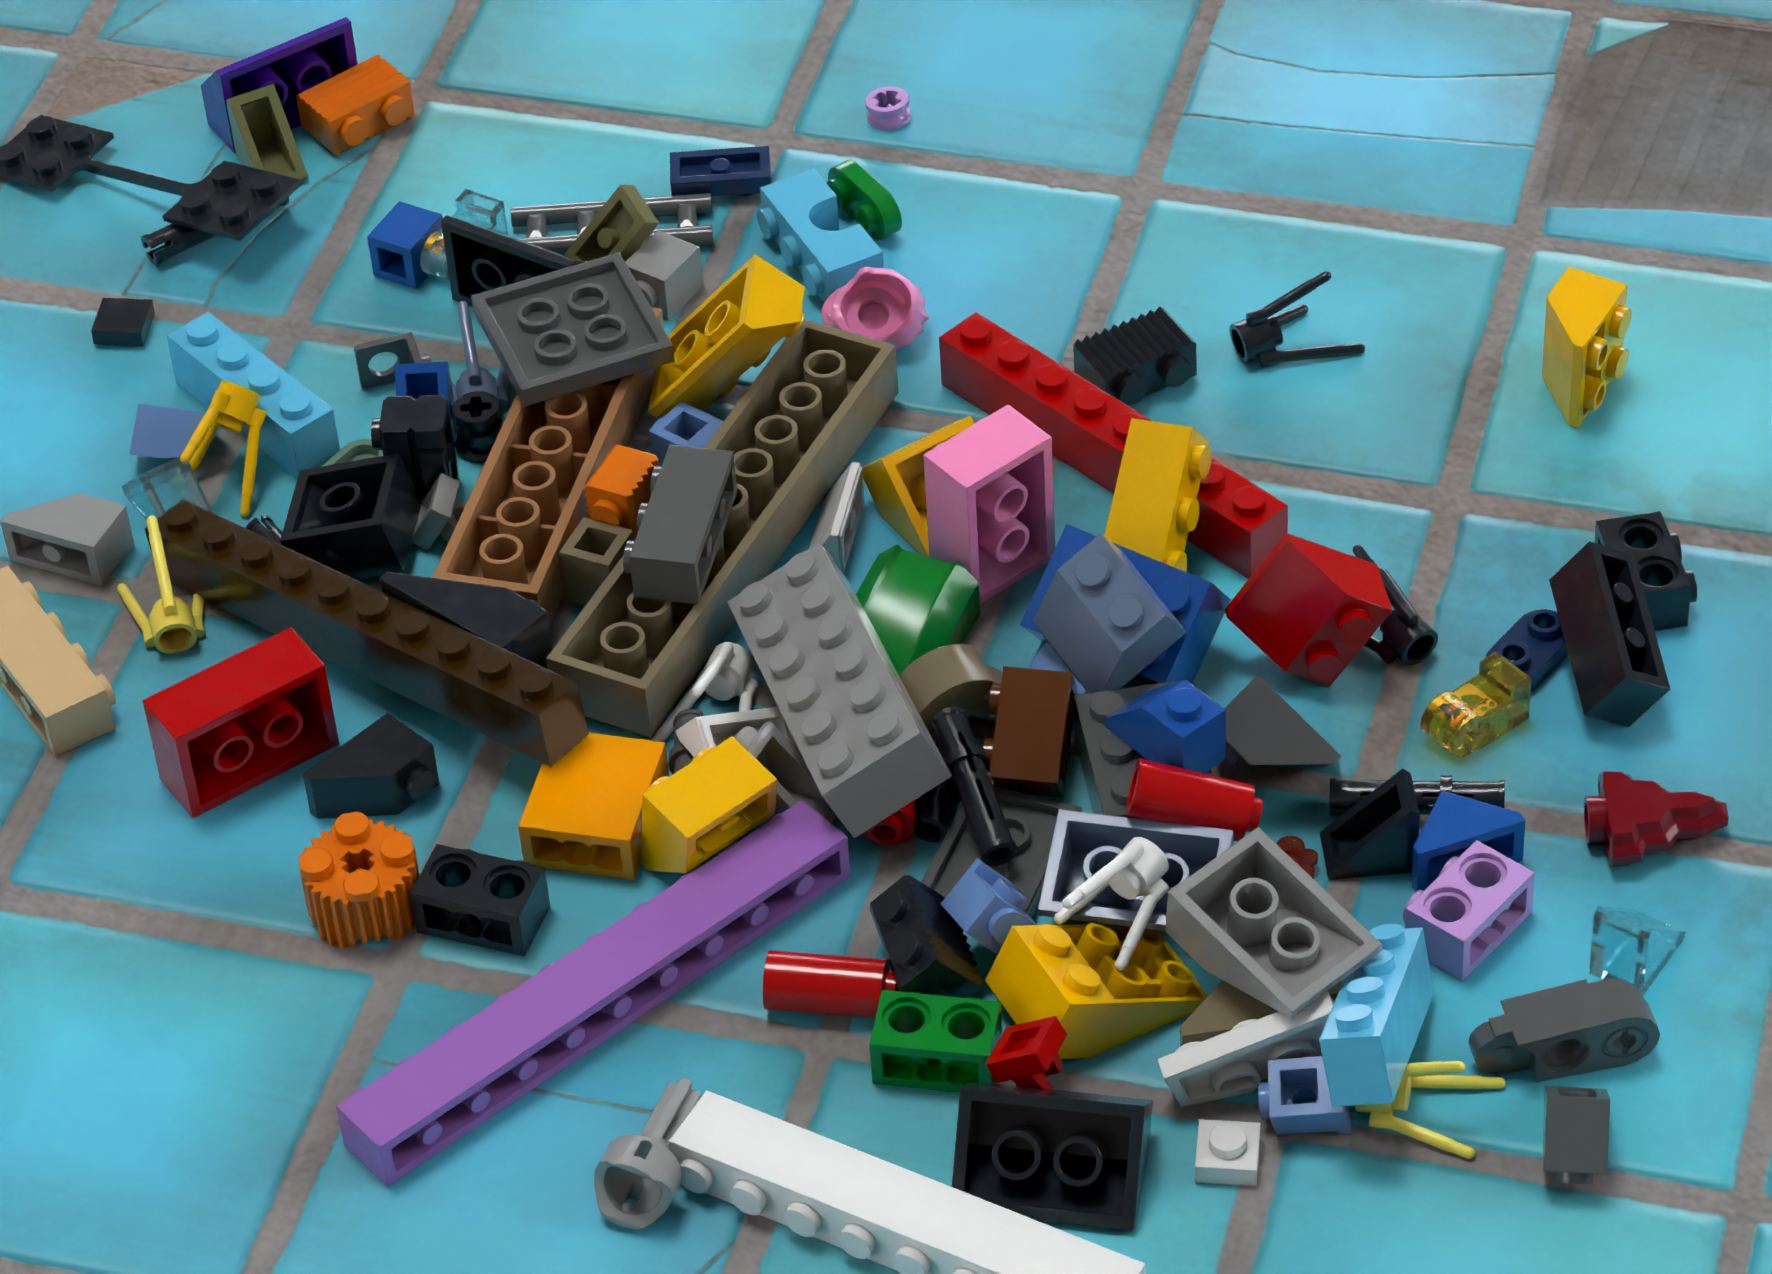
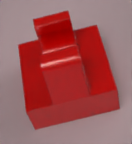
[985,1016,1067,1089]

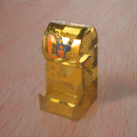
[1420,651,1531,758]

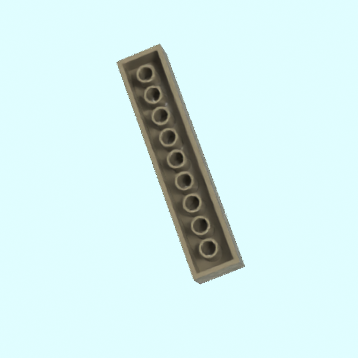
[546,319,899,737]

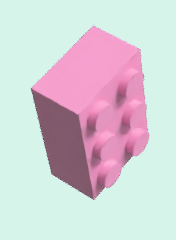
[923,405,1055,605]

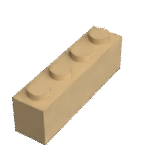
[0,565,116,757]

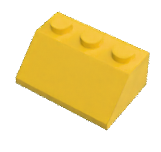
[648,254,805,418]

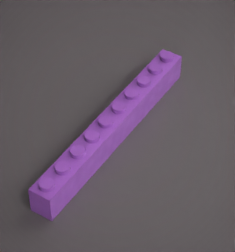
[336,800,851,1187]

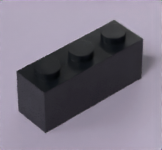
[1549,541,1670,727]

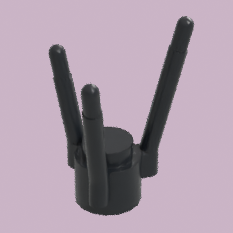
[1229,271,1365,368]
[1353,545,1438,666]

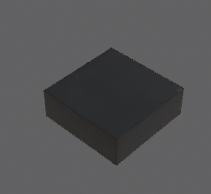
[91,297,155,346]

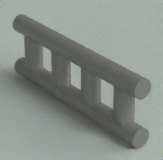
[510,193,714,255]

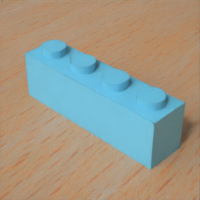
[166,311,340,479]
[1319,924,1434,1107]

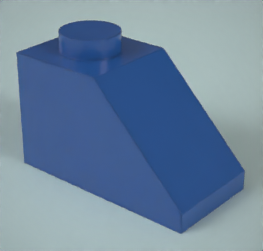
[1105,679,1226,773]

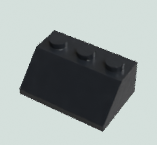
[441,215,584,307]
[952,1081,1153,1230]

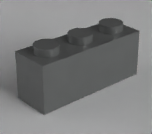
[623,445,737,604]

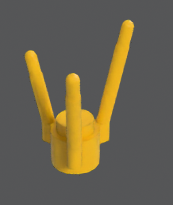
[180,380,267,517]

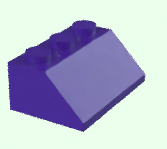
[200,17,358,154]

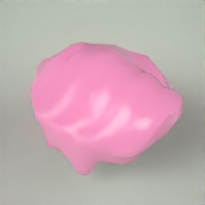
[821,267,929,350]

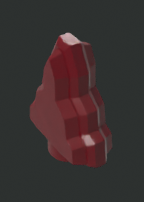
[1584,771,1729,867]

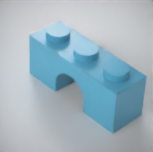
[757,168,884,303]

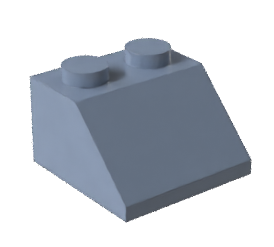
[1033,533,1187,693]

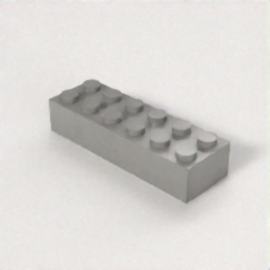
[727,542,952,838]

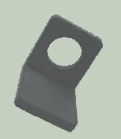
[354,332,432,389]

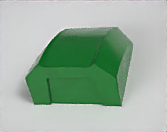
[856,544,981,676]

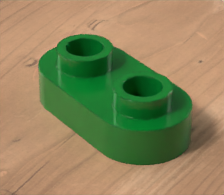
[826,160,902,240]

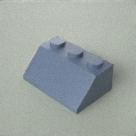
[1038,809,1234,931]

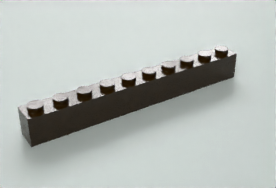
[145,499,589,767]

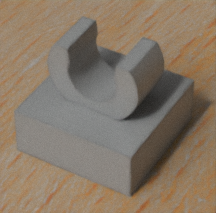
[411,473,467,550]

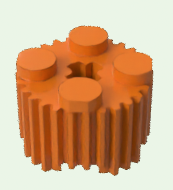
[299,812,420,950]

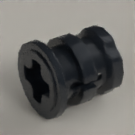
[452,391,502,463]

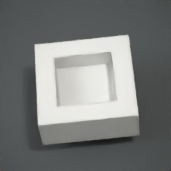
[1195,1119,1261,1186]

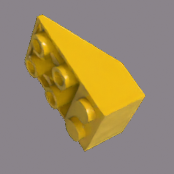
[985,923,1208,1059]

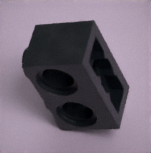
[1594,511,1697,631]
[410,844,550,957]

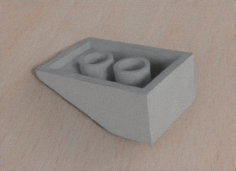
[1165,827,1382,1018]

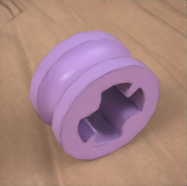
[865,86,911,131]

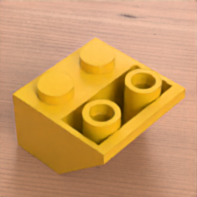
[1542,266,1632,428]
[641,736,777,873]

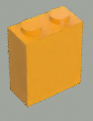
[518,732,669,881]

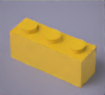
[1104,418,1212,572]

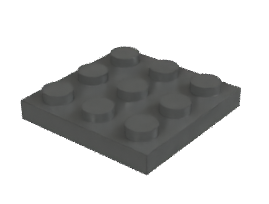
[471,252,675,406]

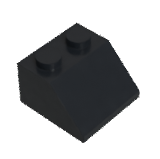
[280,453,422,580]

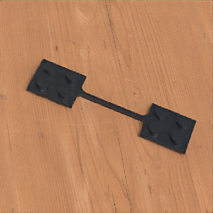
[0,115,302,241]

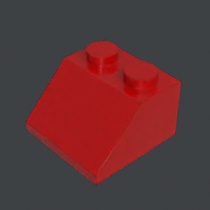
[1224,533,1393,686]

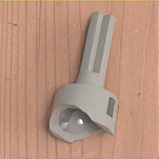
[594,1077,701,1230]

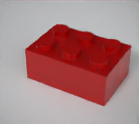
[142,627,339,818]

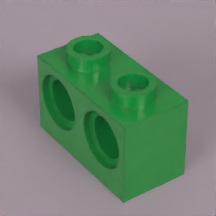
[869,990,1003,1093]

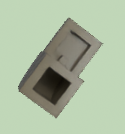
[900,644,1003,745]

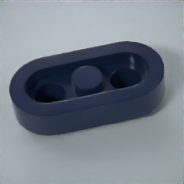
[1484,609,1568,697]

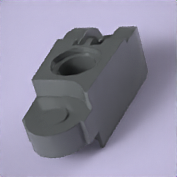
[1468,978,1660,1082]

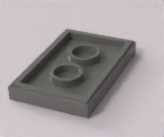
[921,785,1082,920]

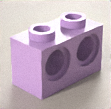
[1403,840,1535,981]

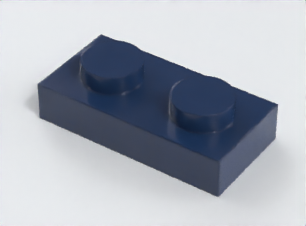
[670,146,771,197]

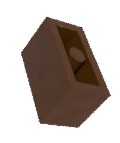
[983,666,1077,797]

